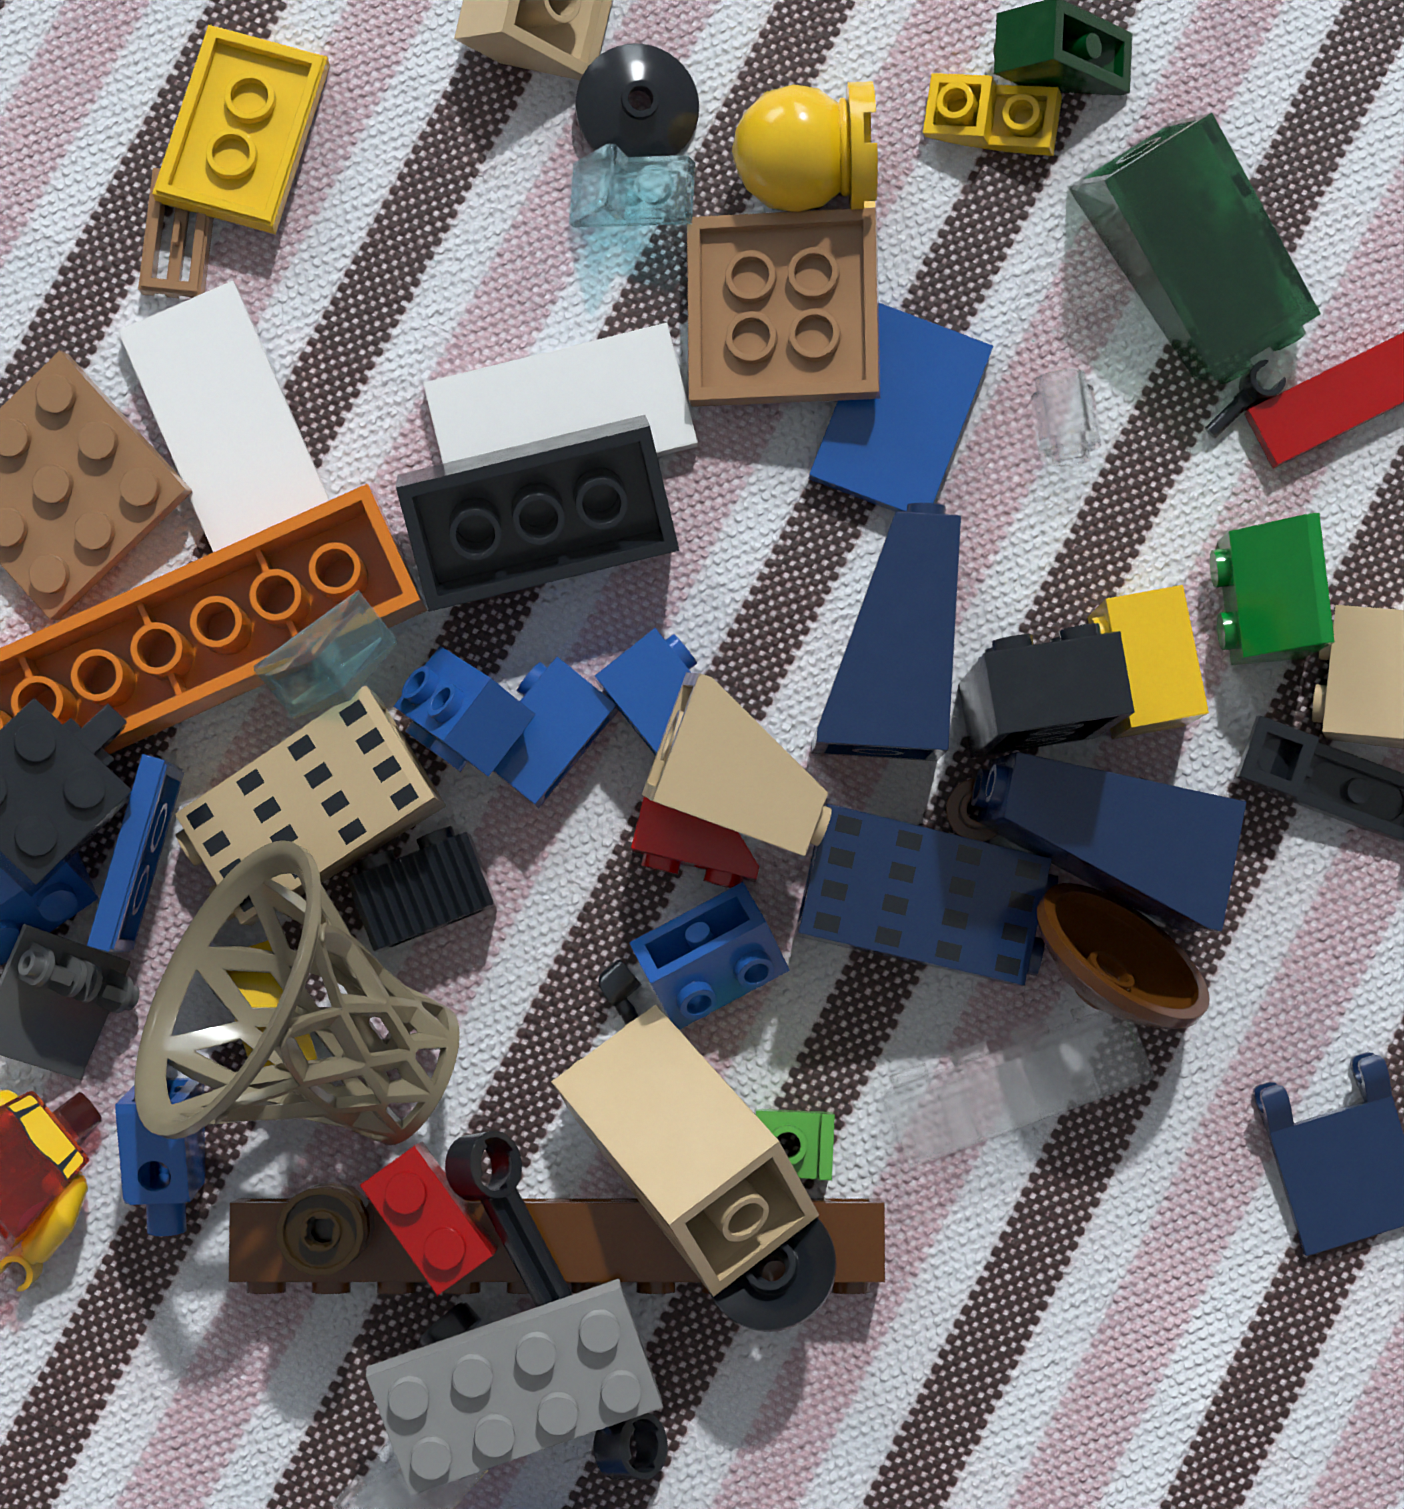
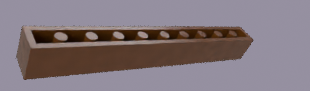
[228,1198,885,1294]

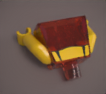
[0,1089,102,1292]

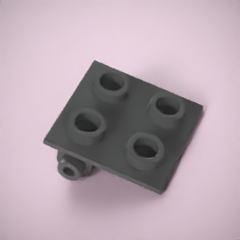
[0,924,140,1080]

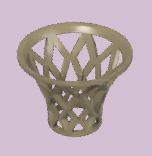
[134,841,460,1145]

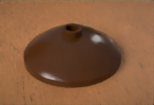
[1037,883,1210,1029]

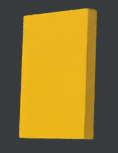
[152,25,330,235]

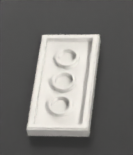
[118,281,330,552]
[423,323,698,464]

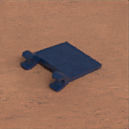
[1253,1052,1404,1256]

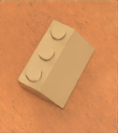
[454,0,612,80]

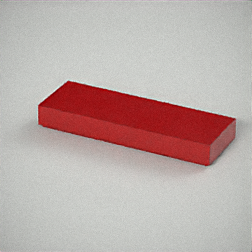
[1244,332,1404,469]

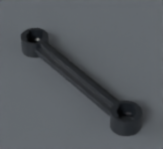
[445,1131,668,1480]

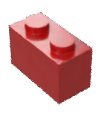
[360,1141,498,1296]

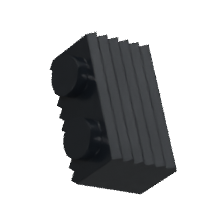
[346,826,498,952]

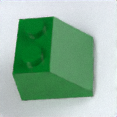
[1210,513,1335,666]

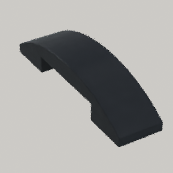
[1236,715,1404,843]

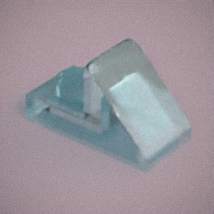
[569,144,696,228]

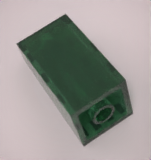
[1068,113,1321,385]

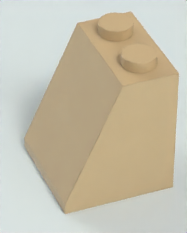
[641,672,832,856]

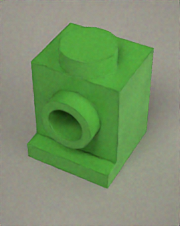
[755,1108,835,1180]

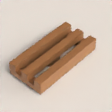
[138,168,214,299]

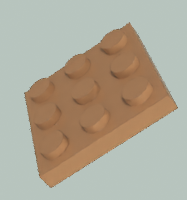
[687,207,881,407]
[0,350,193,620]

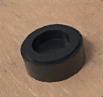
[417,1302,482,1348]

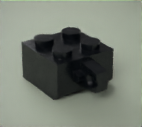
[0,698,132,897]

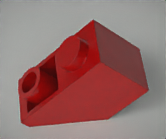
[631,796,760,888]

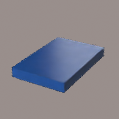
[808,303,993,512]
[87,754,184,952]

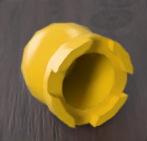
[732,81,878,212]

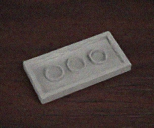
[366,1279,663,1496]

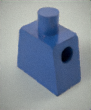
[115,1078,206,1236]

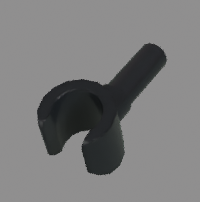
[1205,360,1286,439]
[598,960,642,1025]

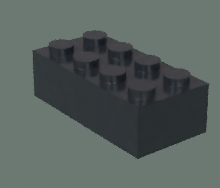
[396,415,680,612]
[958,623,1135,758]

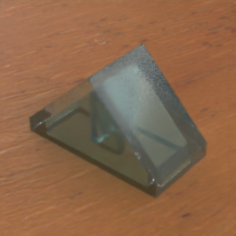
[253,590,398,719]

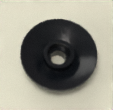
[575,43,699,169]
[709,1217,837,1332]

